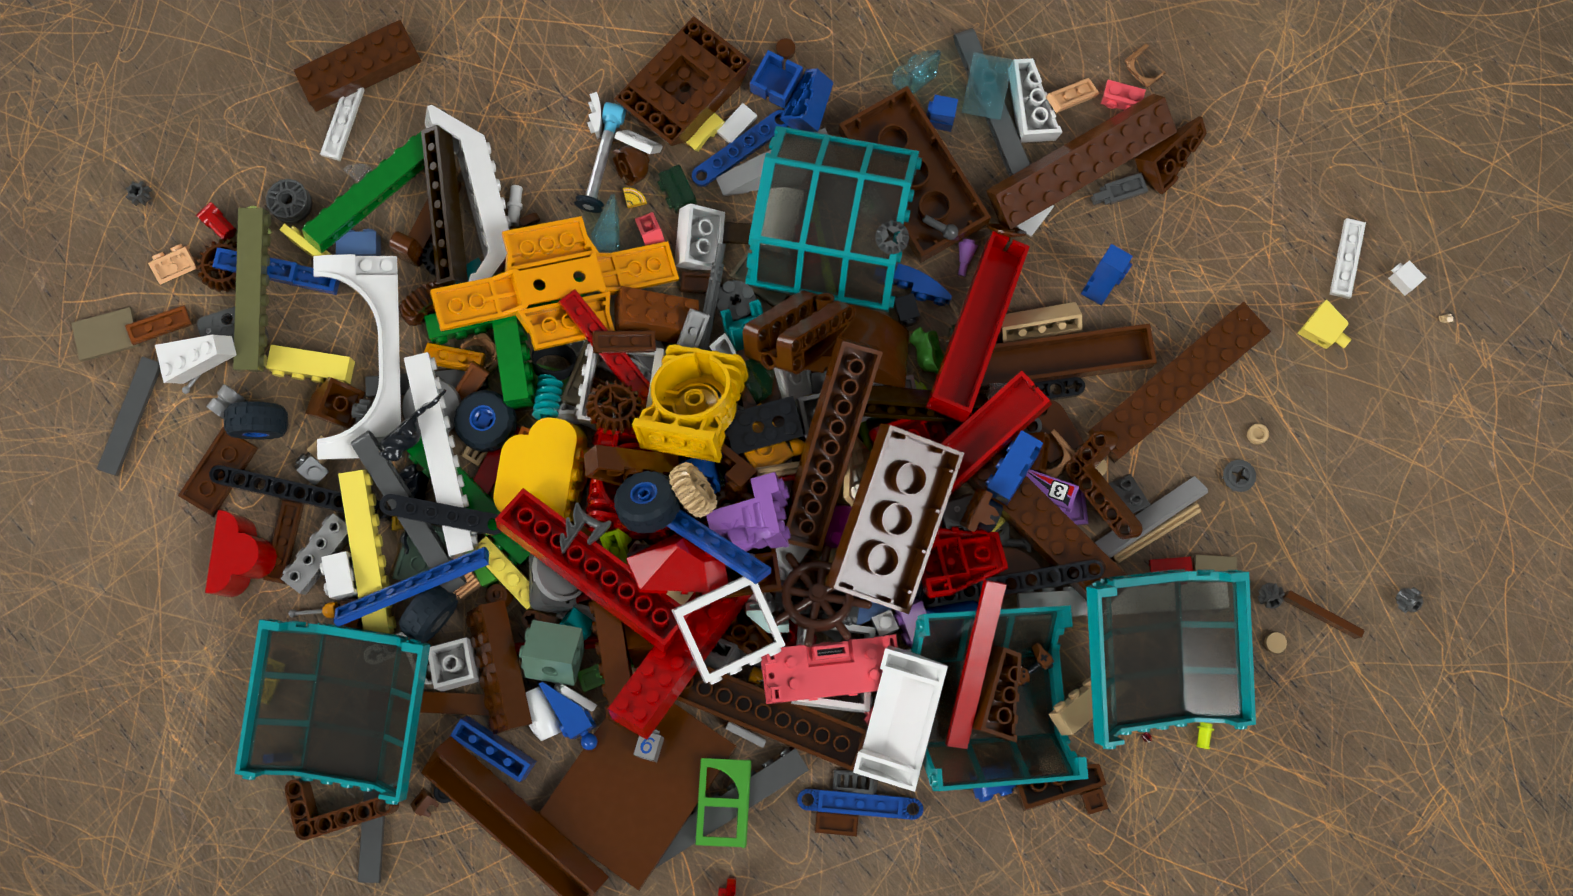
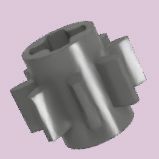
[125,181,152,206]
[352,399,372,422]
[1257,583,1285,609]
[1396,587,1423,613]

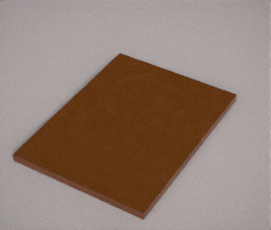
[539,703,737,891]

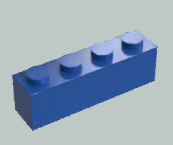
[450,716,537,783]

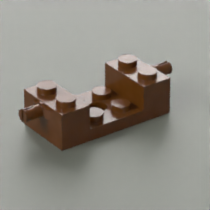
[679,443,758,503]

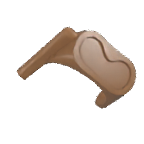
[1125,44,1166,88]
[460,333,498,372]
[1045,429,1076,478]

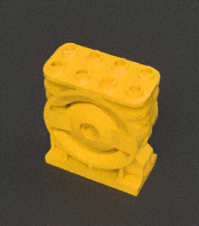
[632,344,748,463]

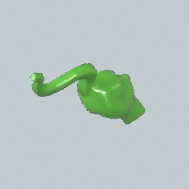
[909,327,944,374]

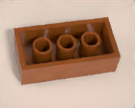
[614,286,699,344]

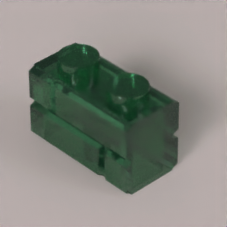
[657,164,697,213]

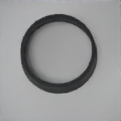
[531,344,576,380]

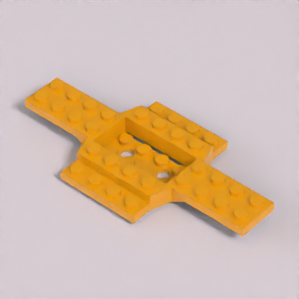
[430,216,679,351]

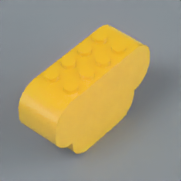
[494,418,588,524]

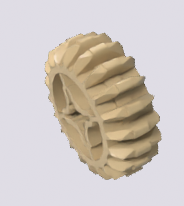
[669,462,717,518]

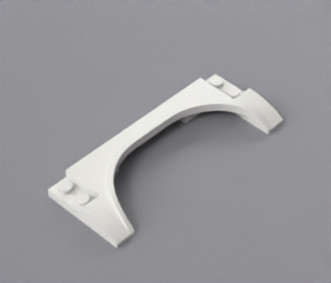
[313,254,402,460]

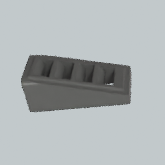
[832,769,878,795]

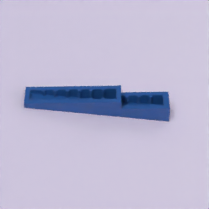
[212,248,340,295]

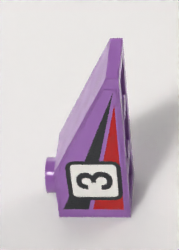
[1026,469,1079,513]

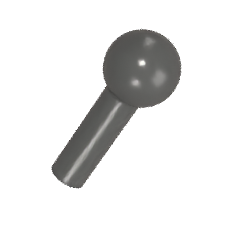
[922,215,959,240]

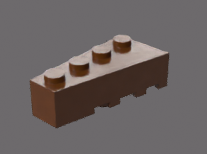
[584,445,679,486]
[972,646,1022,743]

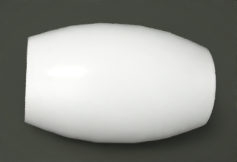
[526,686,562,741]

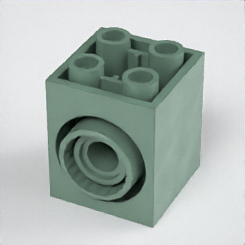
[519,620,585,686]

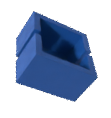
[750,50,803,109]

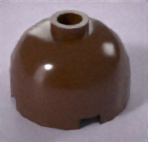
[613,145,650,186]

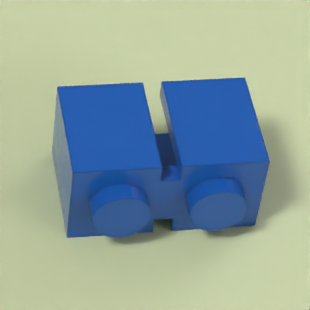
[926,95,958,132]

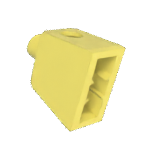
[1298,300,1352,349]

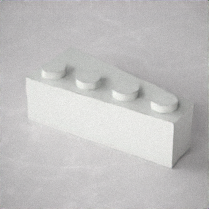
[1008,58,1062,143]
[155,335,236,384]

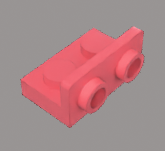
[1101,80,1146,110]

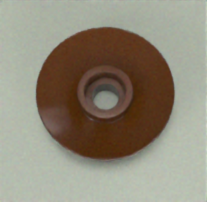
[987,223,1027,242]

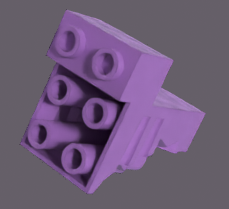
[706,472,791,552]

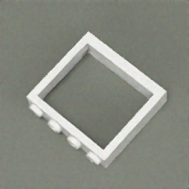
[575,343,666,427]
[672,576,785,684]
[791,619,877,713]

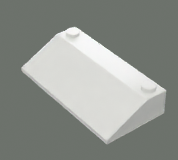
[853,646,948,792]

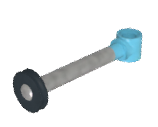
[574,102,626,213]

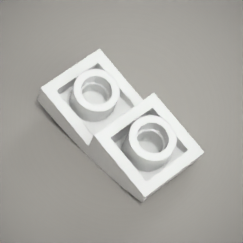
[587,92,603,139]

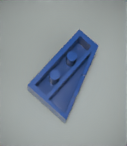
[780,68,834,132]
[1081,244,1133,306]
[985,430,1043,505]

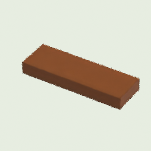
[125,305,192,345]

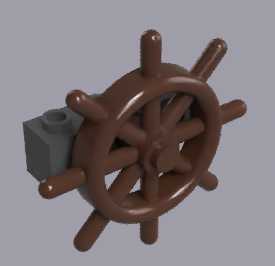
[773,545,872,647]

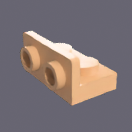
[148,244,197,285]

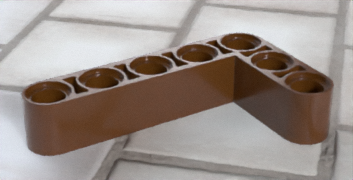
[389,181,462,267]
[1066,430,1143,539]
[285,779,399,840]

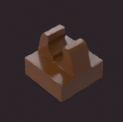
[410,788,439,817]

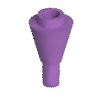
[958,239,978,277]

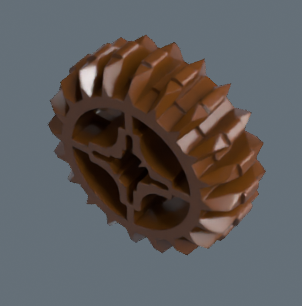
[196,239,237,292]
[399,281,445,326]
[586,380,643,435]

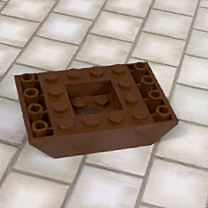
[614,16,751,146]

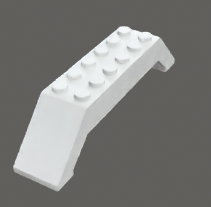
[425,105,511,282]

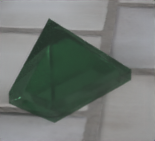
[745,359,775,404]

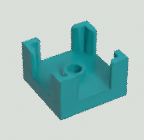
[720,300,763,351]

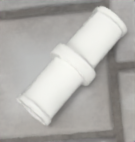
[507,185,523,227]

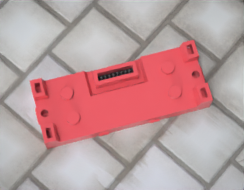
[761,634,898,704]

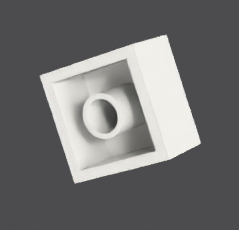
[320,551,358,601]
[428,638,481,691]

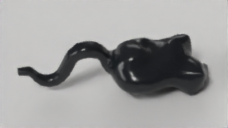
[379,389,446,461]
[399,464,429,554]

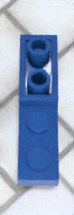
[874,263,952,306]

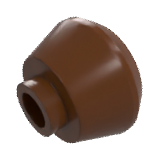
[485,581,513,607]

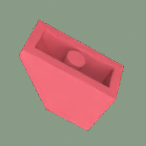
[635,212,665,246]

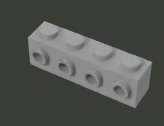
[281,513,349,595]

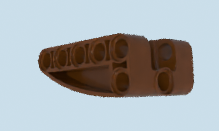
[743,290,856,375]

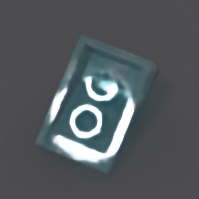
[892,50,941,94]
[962,52,1014,120]
[591,194,620,253]

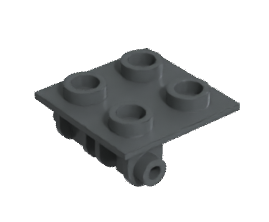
[1103,474,1151,517]

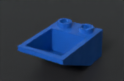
[539,682,598,750]

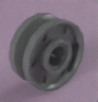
[266,179,313,224]

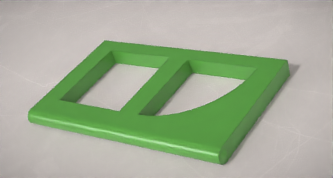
[695,758,751,848]

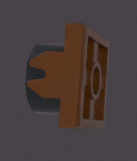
[960,488,1003,533]

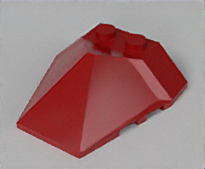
[921,527,1008,598]
[626,533,728,595]

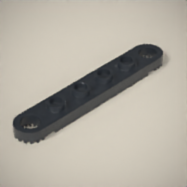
[380,494,502,536]

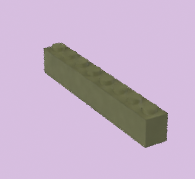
[233,208,271,372]

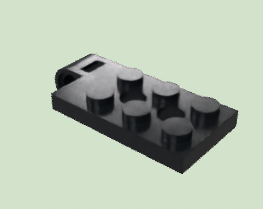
[724,396,804,455]

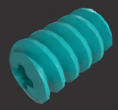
[532,374,563,420]

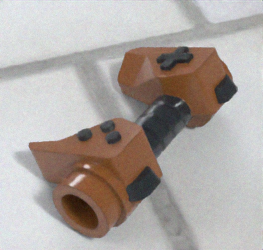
[1018,643,1054,687]

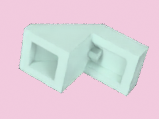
[745,602,789,633]

